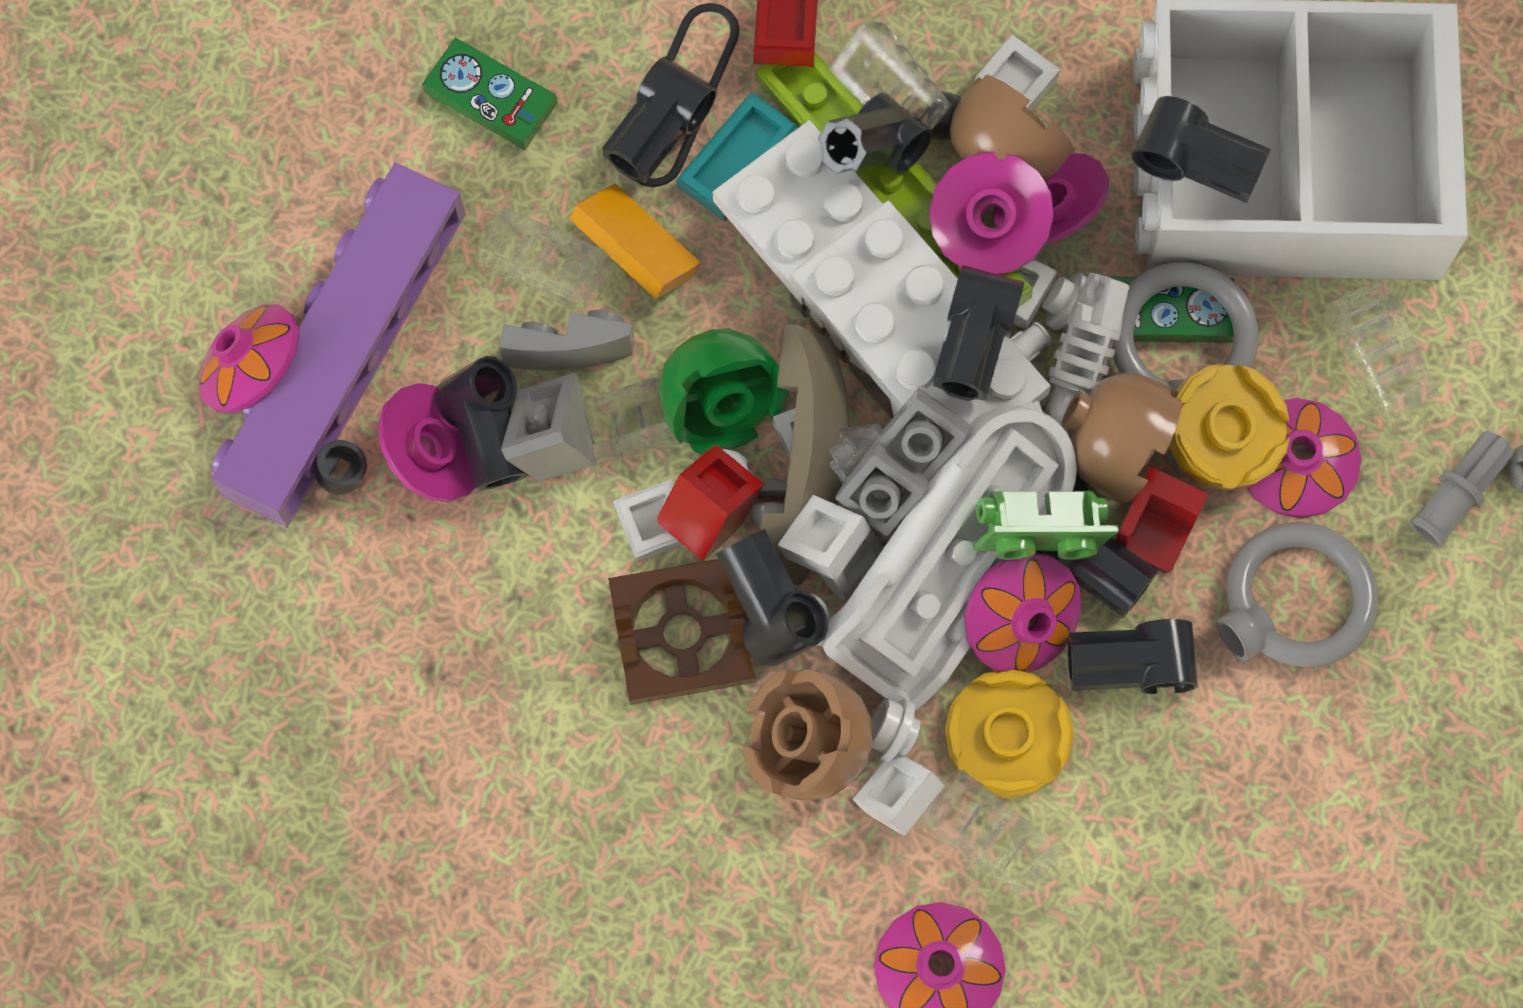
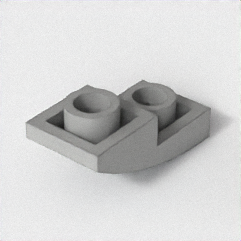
[499,310,635,371]
[835,387,970,536]

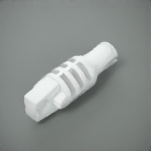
[1045,273,1129,434]

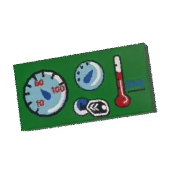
[422,37,558,150]
[1110,276,1234,343]

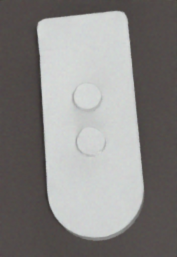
[821,405,1077,710]

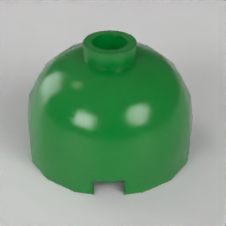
[658,328,788,454]

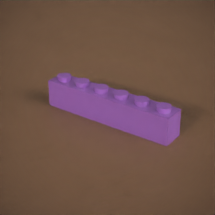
[212,162,466,528]

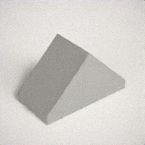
[501,372,596,482]

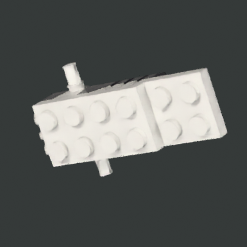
[712,120,1052,459]

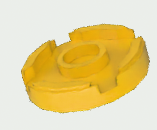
[1168,363,1289,491]
[944,670,1074,799]

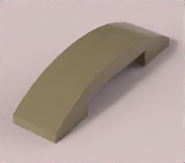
[760,324,849,585]

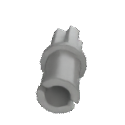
[1409,431,1514,548]

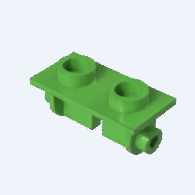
[973,491,1118,560]

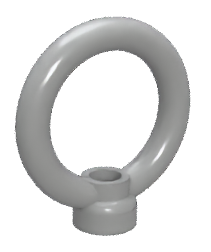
[1111,262,1259,390]
[1216,522,1378,667]

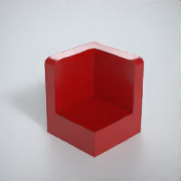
[657,444,764,561]
[1116,467,1209,573]

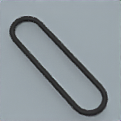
[635,3,740,187]

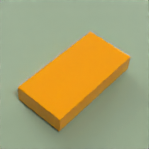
[569,183,701,299]

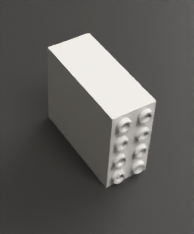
[1133,0,1468,280]

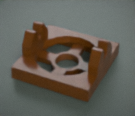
[608,559,756,705]

